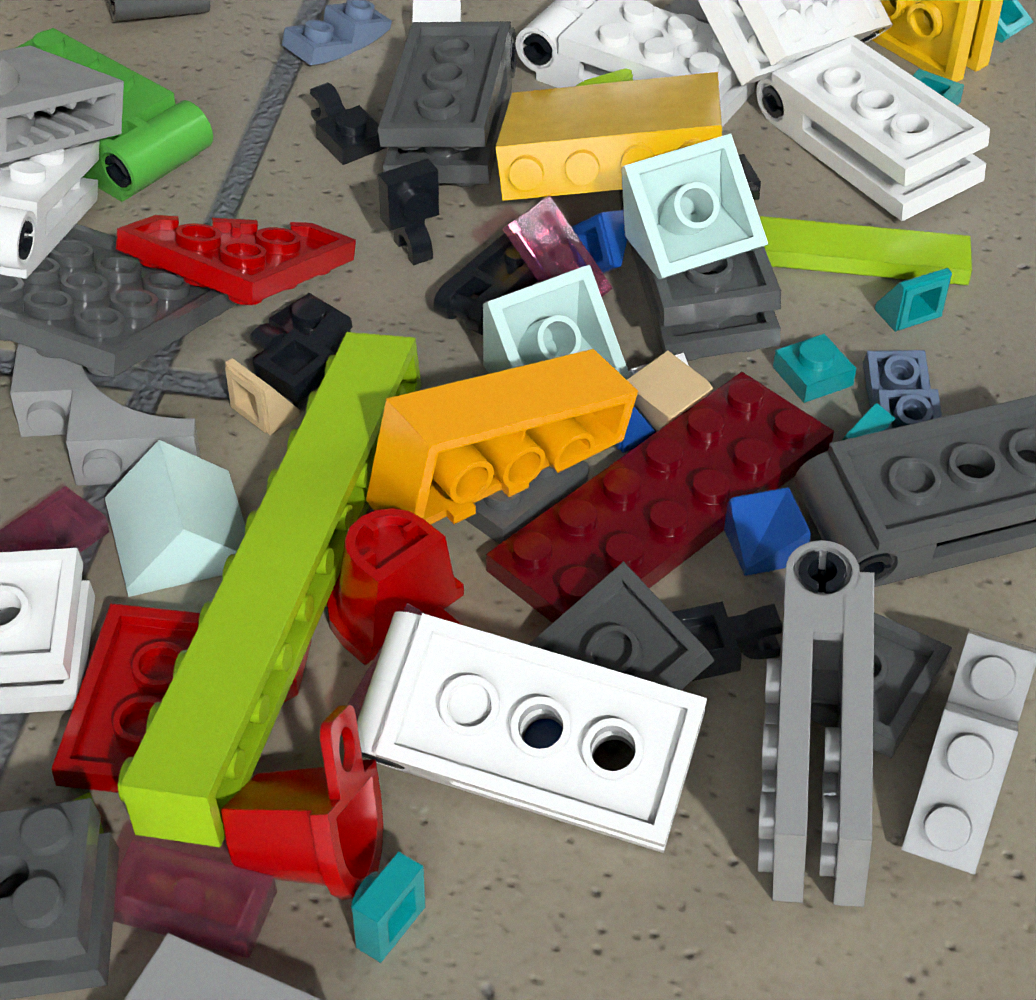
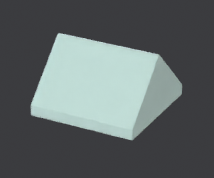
[621,134,768,280]
[483,264,629,377]
[105,440,246,597]

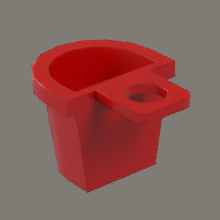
[327,508,464,665]
[221,705,383,900]

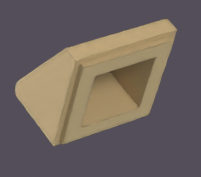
[627,351,714,432]
[225,358,301,435]

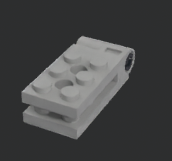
[758,540,874,907]

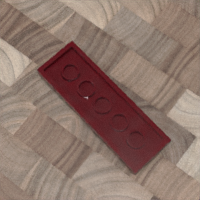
[486,372,834,623]

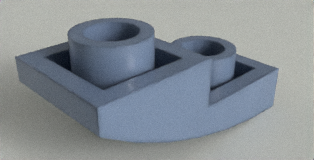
[282,0,392,65]
[863,350,942,430]

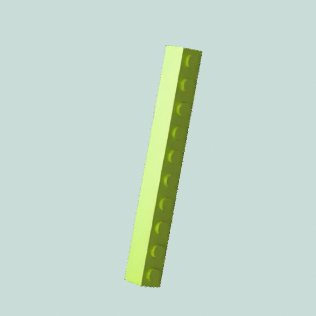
[118,332,421,848]

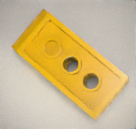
[872,0,1003,82]

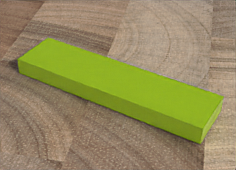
[759,216,972,285]

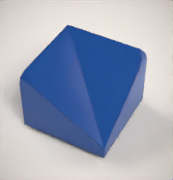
[724,487,811,576]

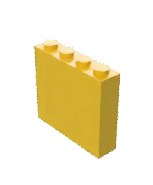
[496,72,723,201]

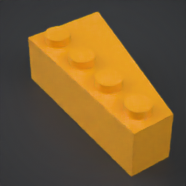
[366,349,638,524]

